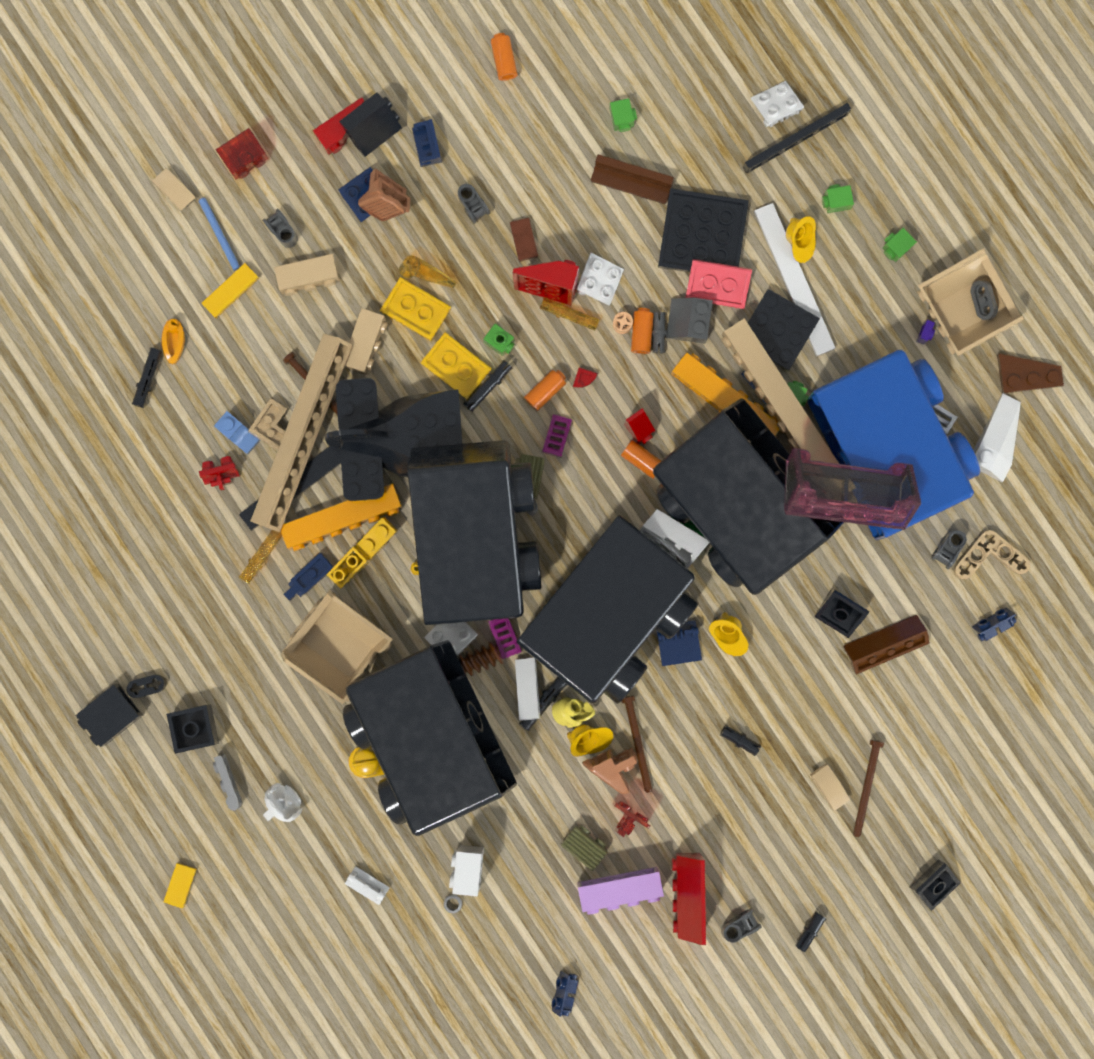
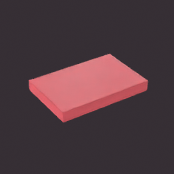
[685,259,752,309]

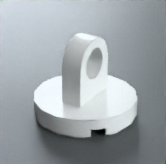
[263,783,302,822]

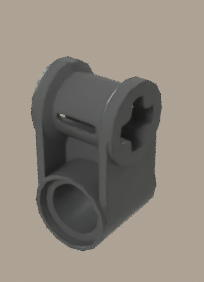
[458,184,490,224]
[262,208,298,248]
[931,531,967,570]
[721,908,762,943]

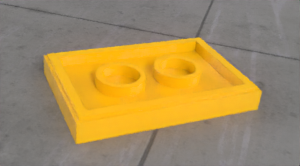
[380,277,452,342]
[420,332,492,400]

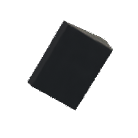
[814,590,870,638]
[909,859,961,911]

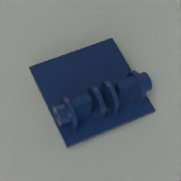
[338,167,373,222]
[656,620,702,666]

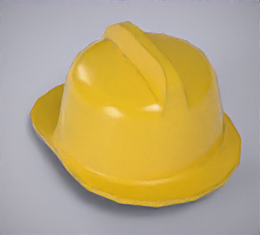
[785,216,816,263]
[709,612,749,656]
[567,724,613,757]
[349,747,384,778]

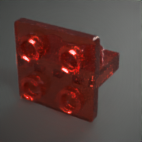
[612,800,651,837]

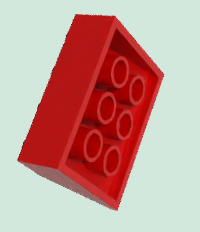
[512,260,579,306]
[672,853,706,945]

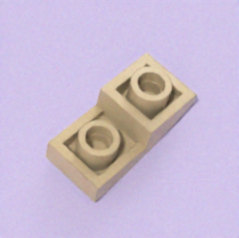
[151,168,196,211]
[810,763,850,811]

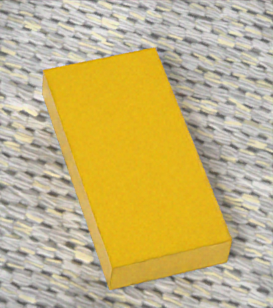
[163,863,197,909]

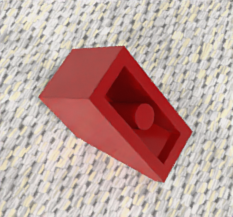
[624,408,655,444]

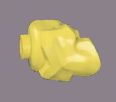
[552,697,595,728]

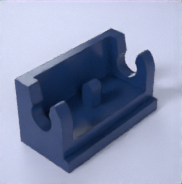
[412,119,442,167]

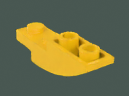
[327,517,398,589]

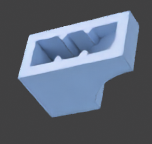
[214,411,261,454]

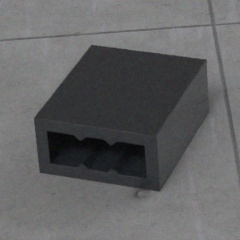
[339,92,402,157]
[75,684,143,747]

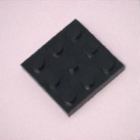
[748,289,820,371]

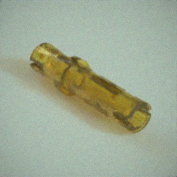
[540,297,600,331]
[239,530,282,584]

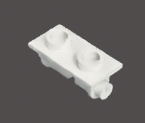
[345,866,390,905]

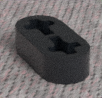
[127,675,166,698]

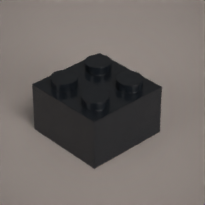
[166,704,219,754]

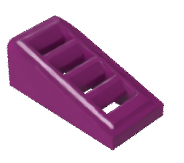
[542,414,572,458]
[488,618,522,659]

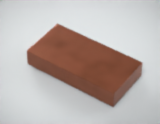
[510,218,538,262]

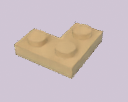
[248,398,287,451]

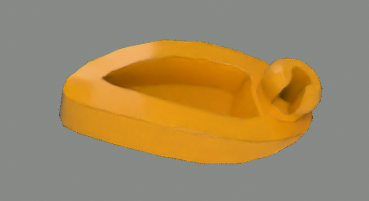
[161,318,185,365]

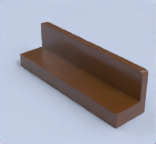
[591,154,674,204]
[843,615,930,675]

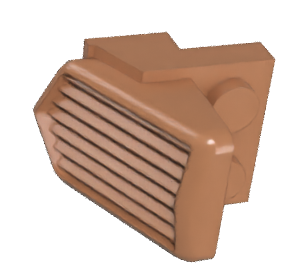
[358,168,411,221]
[582,747,637,794]

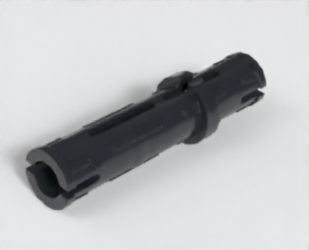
[132,348,162,408]
[463,360,513,413]
[519,676,567,731]

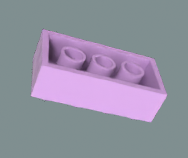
[577,867,664,914]

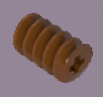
[458,641,504,677]

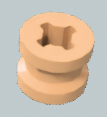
[613,312,633,334]

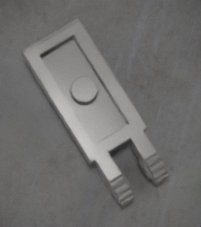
[213,754,242,811]

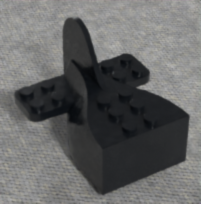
[325,378,463,501]

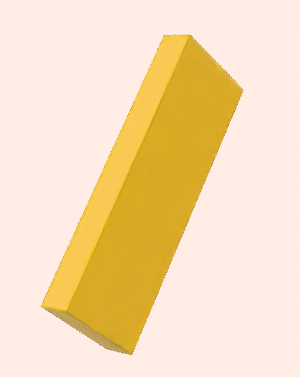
[201,263,259,319]

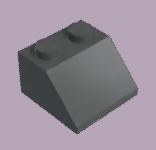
[666,297,713,344]

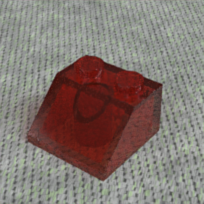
[215,128,269,180]

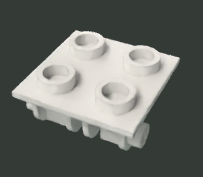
[751,81,804,127]
[576,253,624,306]
[424,622,478,655]

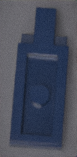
[283,552,334,601]

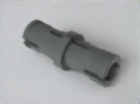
[652,312,667,354]

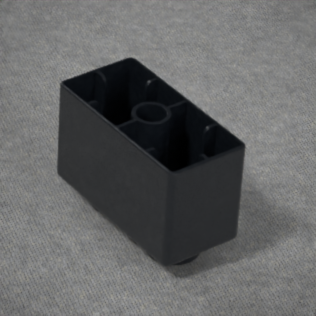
[653,399,844,595]
[407,440,542,625]
[516,515,699,704]
[343,640,517,836]

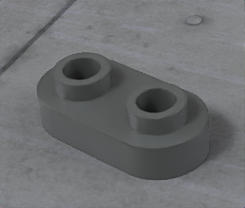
[970,280,998,320]

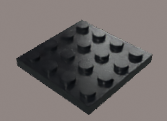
[658,188,749,272]

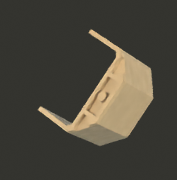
[917,248,1024,357]
[280,590,393,704]

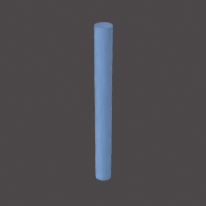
[198,198,240,271]

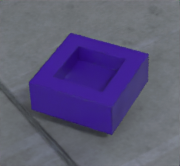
[916,320,935,344]

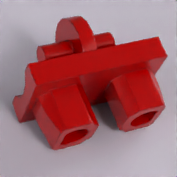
[199,456,240,491]

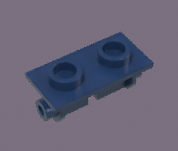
[972,607,1017,642]
[551,971,579,1017]

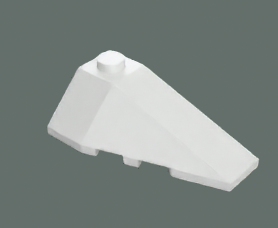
[973,393,1021,482]

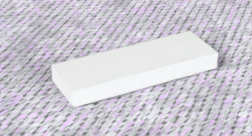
[515,658,540,721]

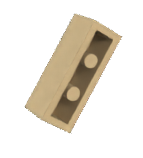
[274,254,340,296]
[344,308,388,375]

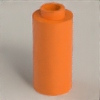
[491,33,518,81]
[631,308,654,354]
[524,369,566,412]
[621,440,661,479]

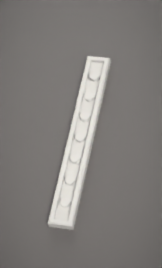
[754,203,835,357]

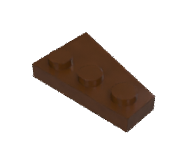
[997,353,1064,394]

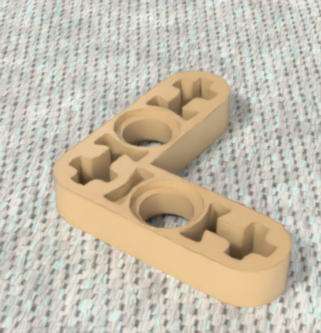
[953,530,1030,580]

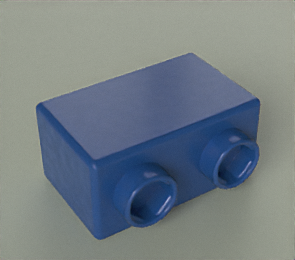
[807,350,980,540]

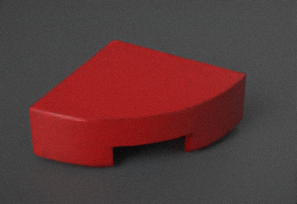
[573,367,598,388]

